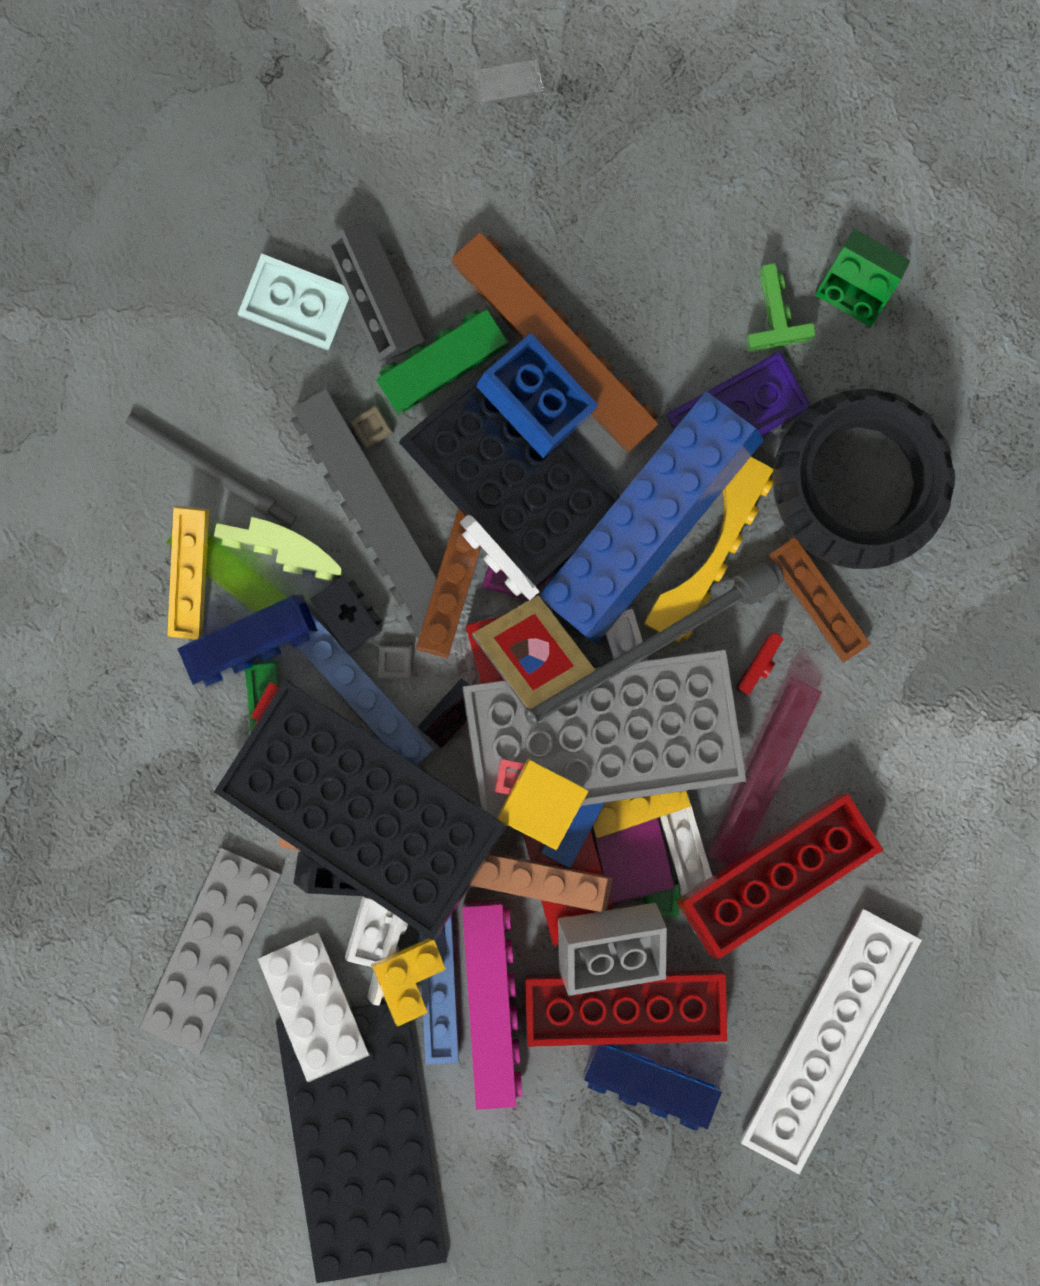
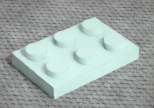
[238,253,350,351]

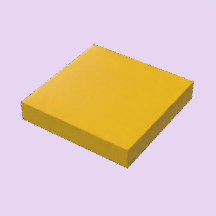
[496,758,589,850]

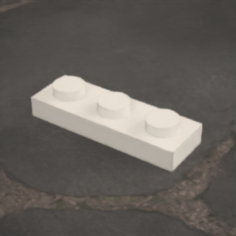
[459,515,539,601]

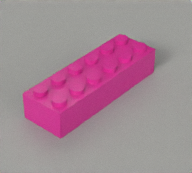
[462,899,522,1110]

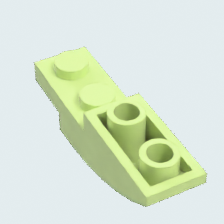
[214,517,344,581]

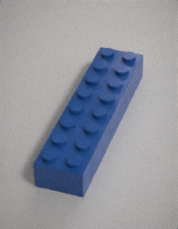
[539,391,764,644]

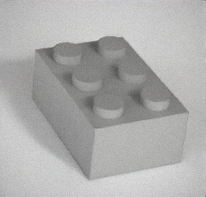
[558,903,667,996]

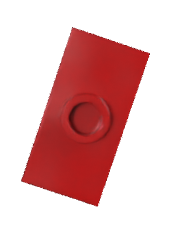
[736,633,783,695]

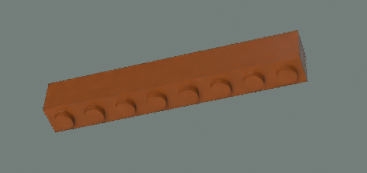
[451,232,658,454]

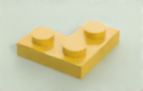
[371,938,446,1027]

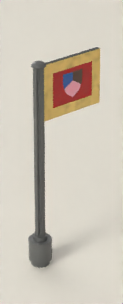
[472,560,783,726]

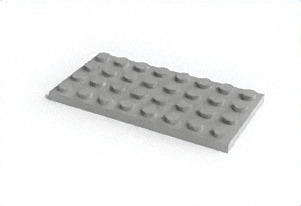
[463,650,746,817]

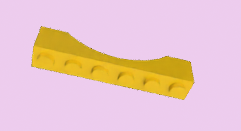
[643,457,773,643]

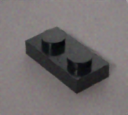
[417,678,470,748]

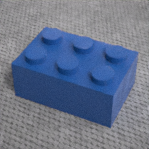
[476,333,599,458]

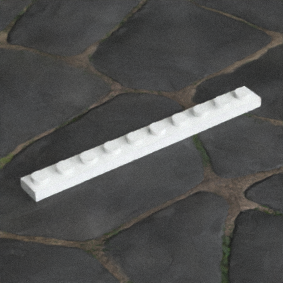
[606,609,712,934]

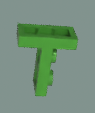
[745,263,816,352]

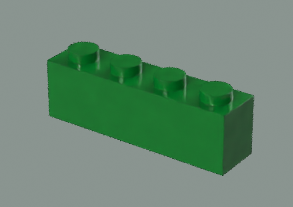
[376,309,508,417]

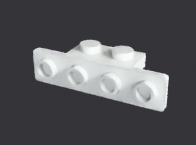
[345,896,408,1006]

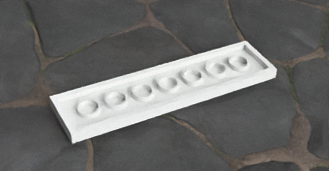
[740,908,922,1174]

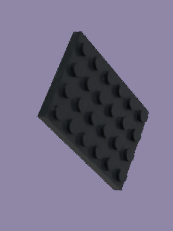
[399,360,620,588]

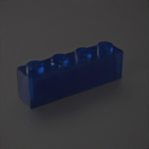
[177,595,318,688]
[583,1045,722,1131]

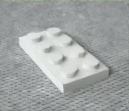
[258,933,370,1082]

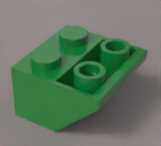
[815,229,910,327]

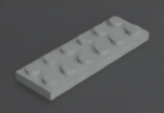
[140,847,282,1055]

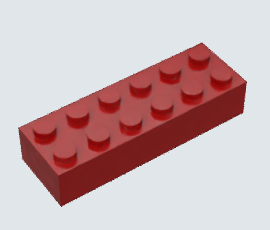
[675,794,883,959]
[525,970,727,1047]

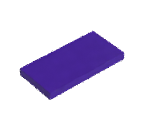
[666,351,811,436]

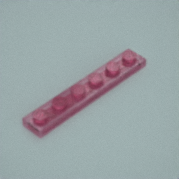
[707,677,822,865]

